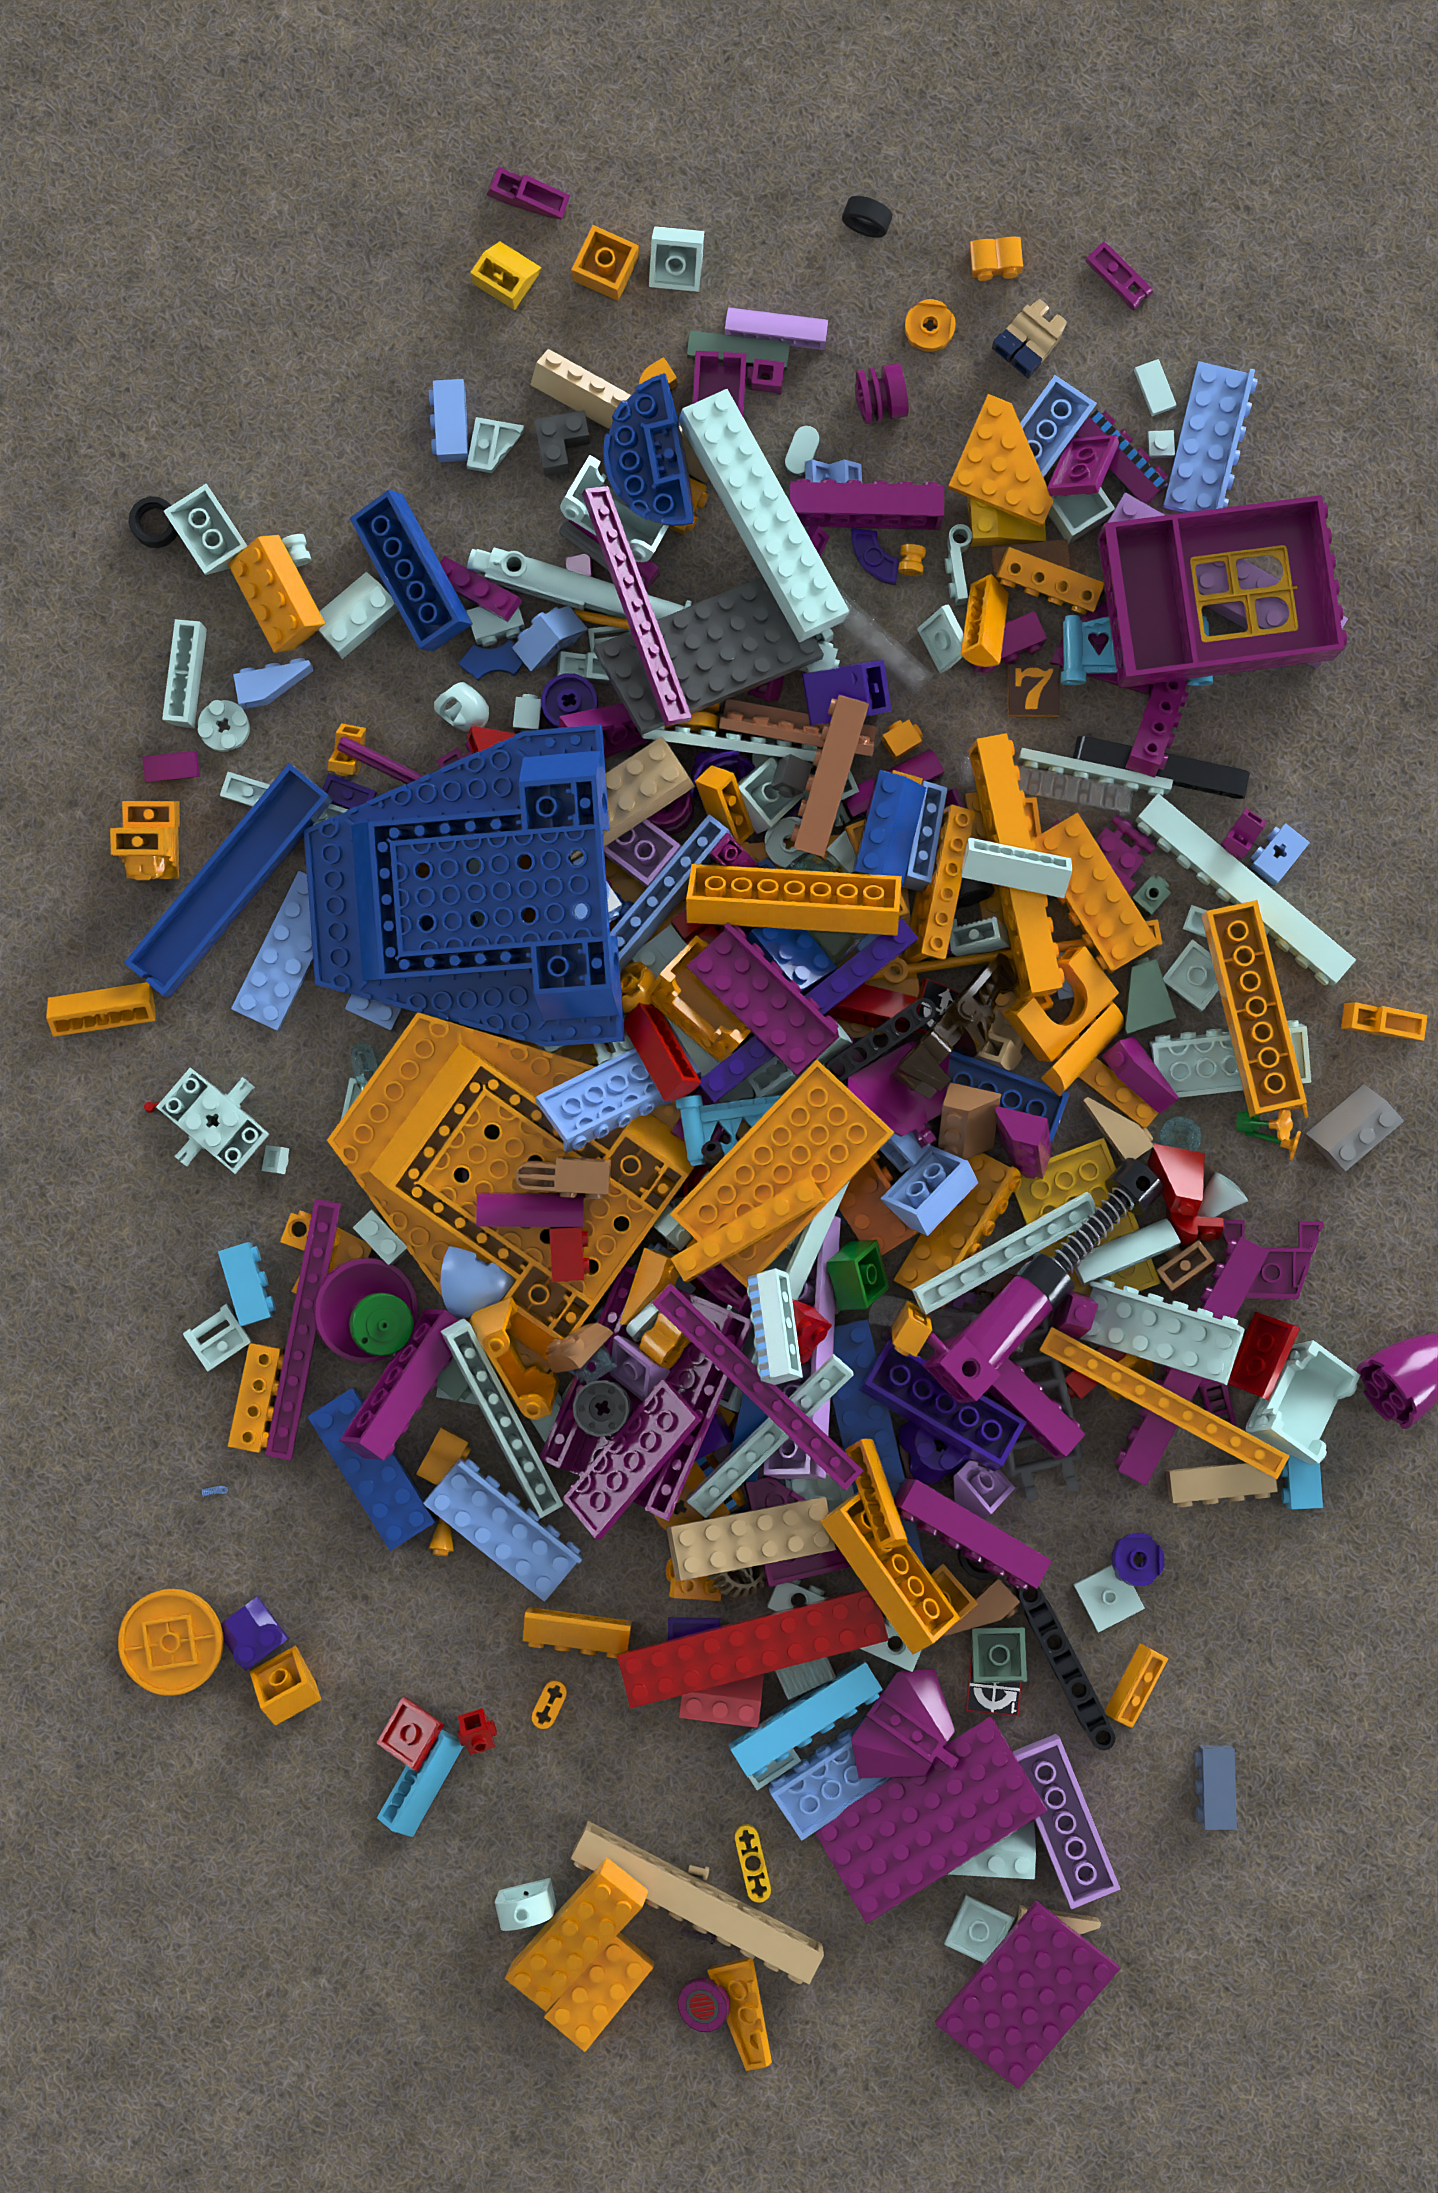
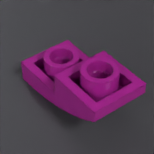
[142,751,200,782]

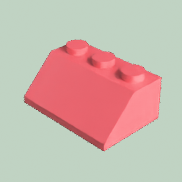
[679,1674,764,1728]

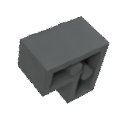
[534,410,590,477]

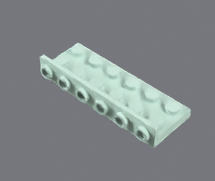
[1148,1020,1311,1097]
[1080,1278,1245,1385]

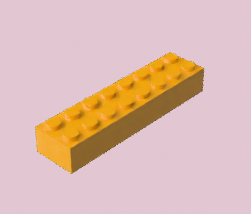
[686,864,902,935]
[1201,900,1307,1117]

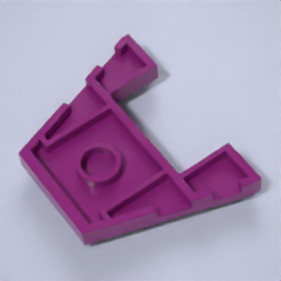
[1222,1220,1323,1299]

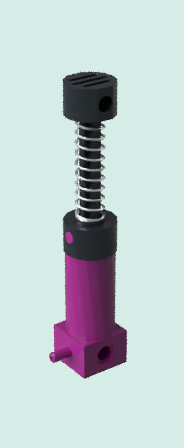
[922,1158,1163,1404]

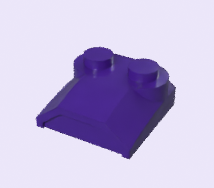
[221,1596,289,1671]

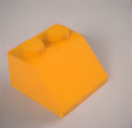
[249,1645,322,1726]

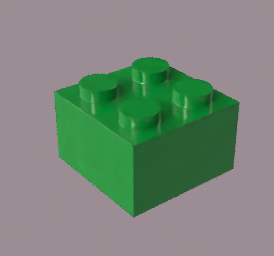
[827,1240,889,1310]

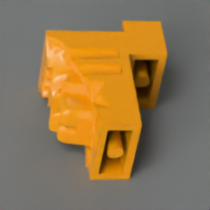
[110,801,180,880]

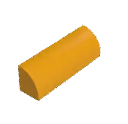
[961,574,1009,667]
[46,982,156,1037]
[1041,1003,1124,1096]
[845,1439,908,1549]

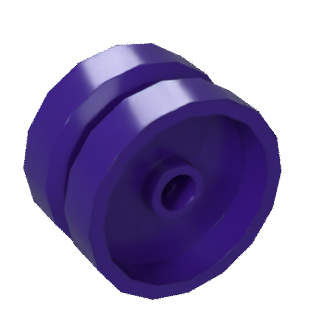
[541,673,598,729]

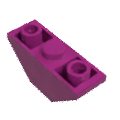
[710,833,761,868]

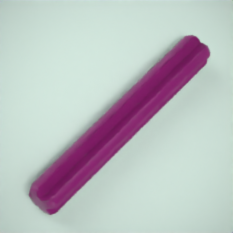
[337,737,423,784]

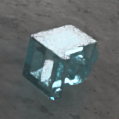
[573,1344,617,1384]

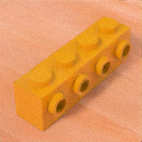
[996,547,1104,615]
[228,1343,284,1453]

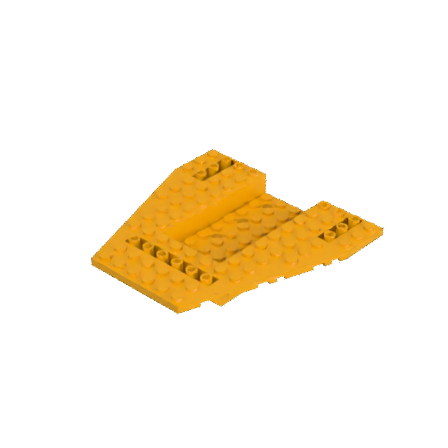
[327,1012,694,1373]

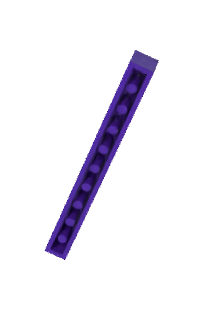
[698,918,918,1104]

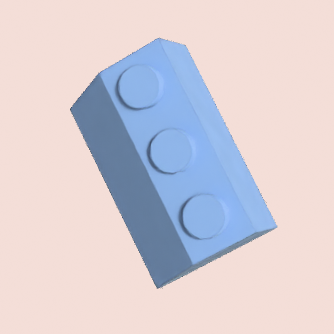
[881,1146,978,1236]

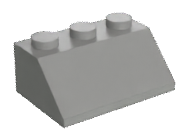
[1305,1084,1404,1173]

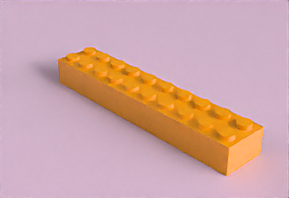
[968,733,1065,998]

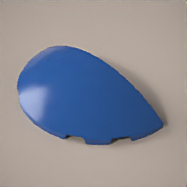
[604,373,694,526]

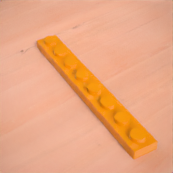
[994,991,1158,1128]

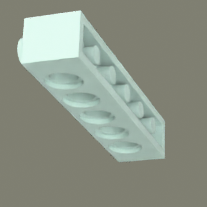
[767,1580,922,1672]

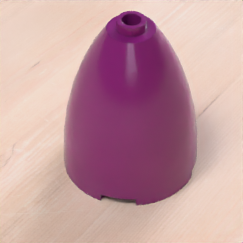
[1356,1333,1438,1429]

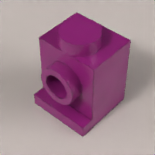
[747,359,785,395]

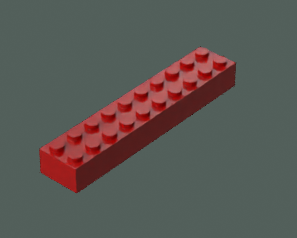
[617,1588,889,1709]

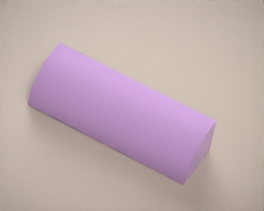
[725,307,828,350]

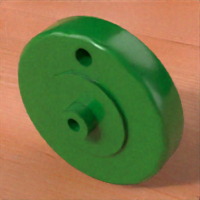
[349,1293,413,1356]

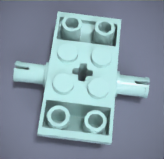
[156,1068,270,1174]

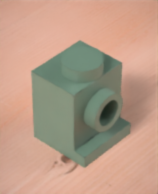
[1131,876,1171,918]

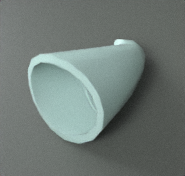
[1197,1172,1248,1217]

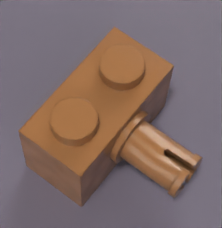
[1156,1240,1216,1297]

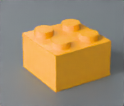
[571,225,640,301]

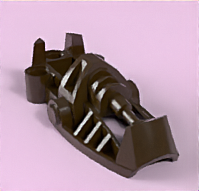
[889,952,1018,1099]

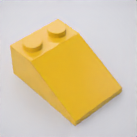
[967,497,1046,547]

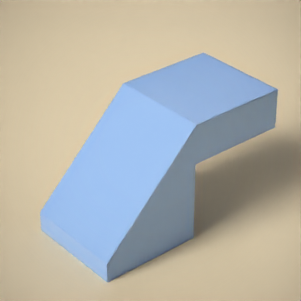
[805,459,862,483]

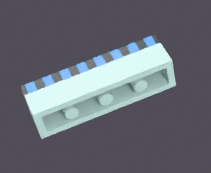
[747,1269,803,1385]

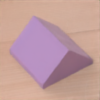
[610,1335,671,1402]

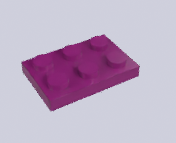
[1047,435,1119,496]

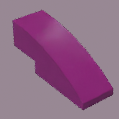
[486,166,570,220]

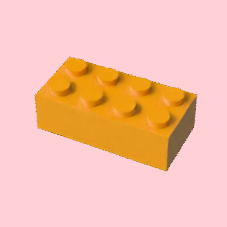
[228,535,326,653]
[544,1932,654,2052]

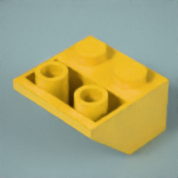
[470,241,542,310]

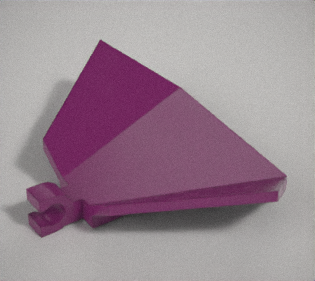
[846,1042,951,1148]
[851,1669,959,1779]

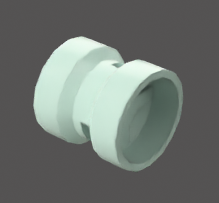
[282,534,311,567]

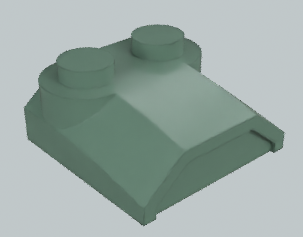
[970,1628,1027,1683]

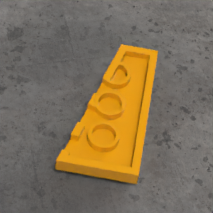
[707,1958,772,2071]

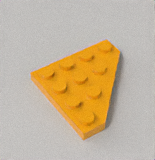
[948,394,1053,528]

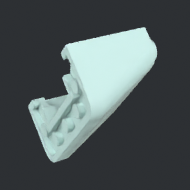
[560,455,669,562]
[1246,1340,1360,1465]

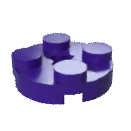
[1111,1533,1164,1587]

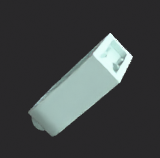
[495,1878,556,1931]

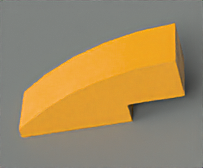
[1341,1002,1427,1041]

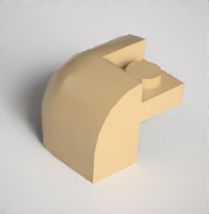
[975,1009,1024,1071]

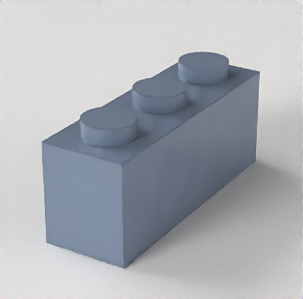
[1194,1745,1237,1830]

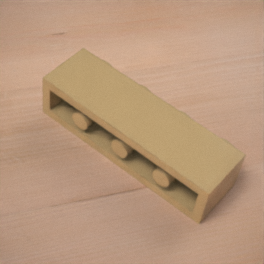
[1165,1462,1278,1507]

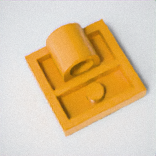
[666,1558,721,1601]

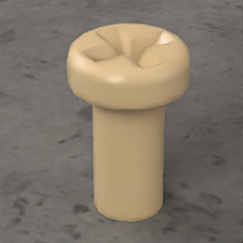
[688,1865,710,1880]

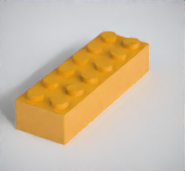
[820,1491,960,1655]
[505,1858,648,2012]

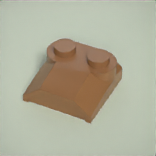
[546,1323,613,1373]

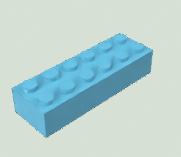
[728,1659,883,1778]

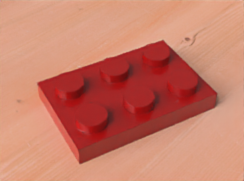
[1227,1312,1300,1401]

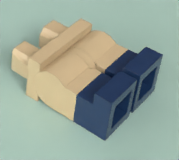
[992,299,1067,379]

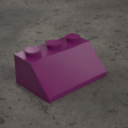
[995,1106,1052,1179]

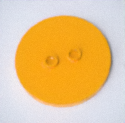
[118,1589,224,1696]

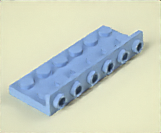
[1162,361,1257,513]
[536,1041,701,1153]
[423,1458,583,1602]
[768,1717,894,1841]

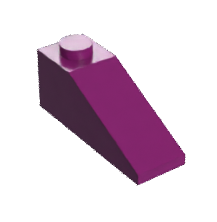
[1102,1036,1179,1114]

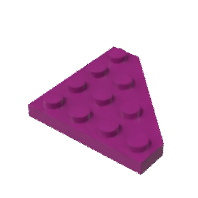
[744,1477,851,1587]

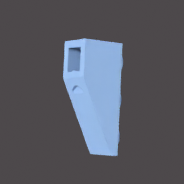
[233,658,313,709]

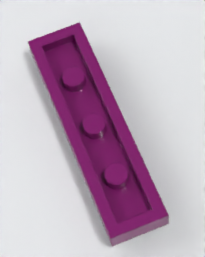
[440,556,522,622]

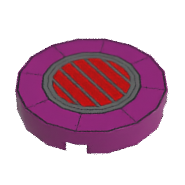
[677,1977,730,2032]

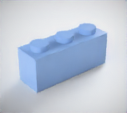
[429,379,469,463]

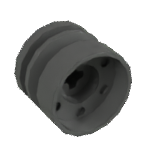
[573,1380,632,1437]

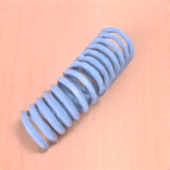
[202,1486,228,1497]

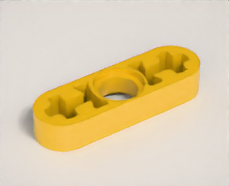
[735,1824,771,1903]

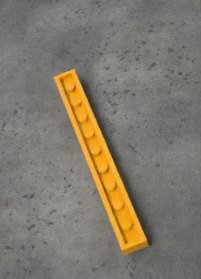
[1039,1327,1290,1479]

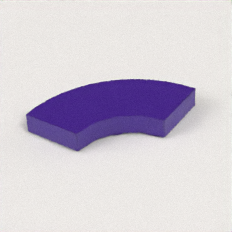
[851,528,899,586]

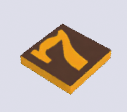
[1008,664,1060,717]

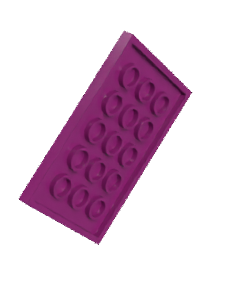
[935,1901,1120,2089]

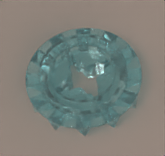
[1160,1117,1201,1151]

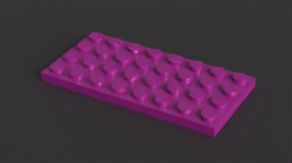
[815,1717,1048,1924]

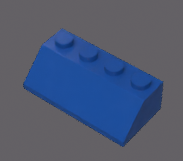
[852,770,926,888]

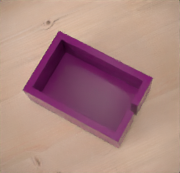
[693,351,747,416]

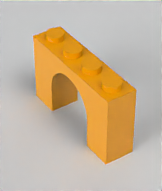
[1003,946,1119,1062]

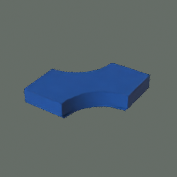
[458,639,524,681]

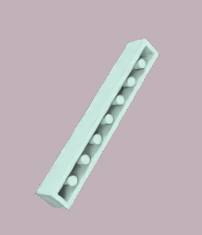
[440,1318,563,1518]

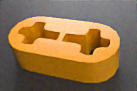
[531,1680,567,1729]

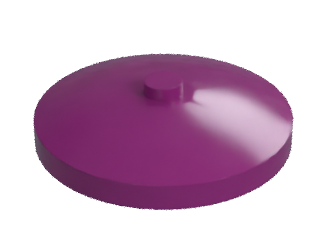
[313,1258,418,1363]

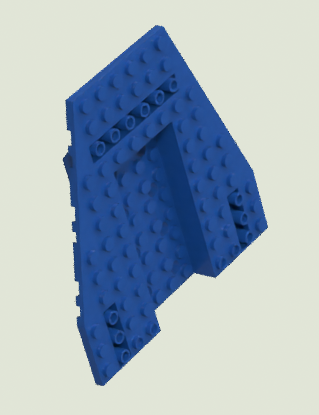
[304,724,625,1047]

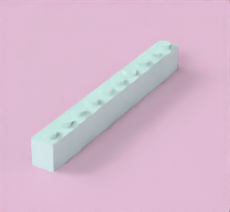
[1135,793,1356,986]

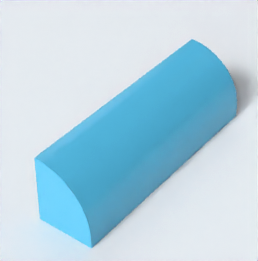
[377,1730,464,1837]

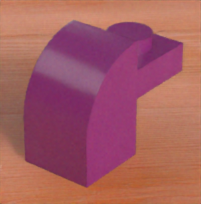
[1220,808,1267,860]

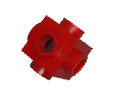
[457,1708,497,1755]

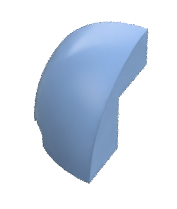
[441,1246,515,1319]

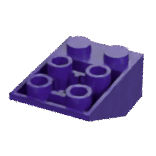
[802,660,892,725]

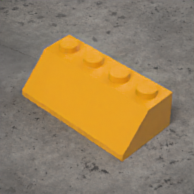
[523,1607,632,1659]

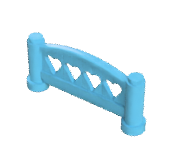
[1061,615,1213,686]
[675,1095,782,1166]

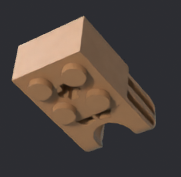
[516,1156,611,1199]

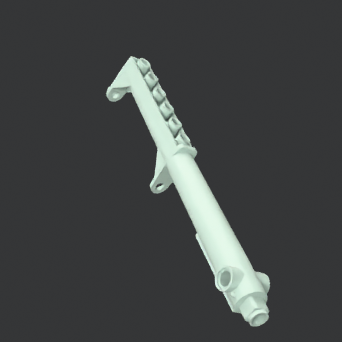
[467,547,840,673]

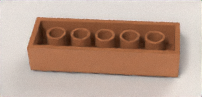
[790,695,869,857]

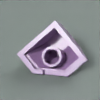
[954,1461,1015,1519]

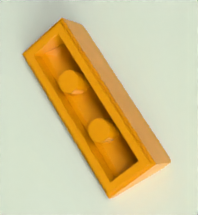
[1105,1644,1169,1728]

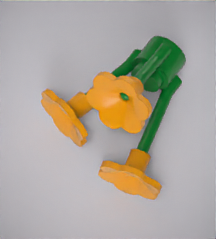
[1236,1104,1309,1161]

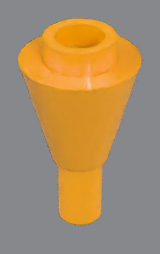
[428,1518,454,1557]

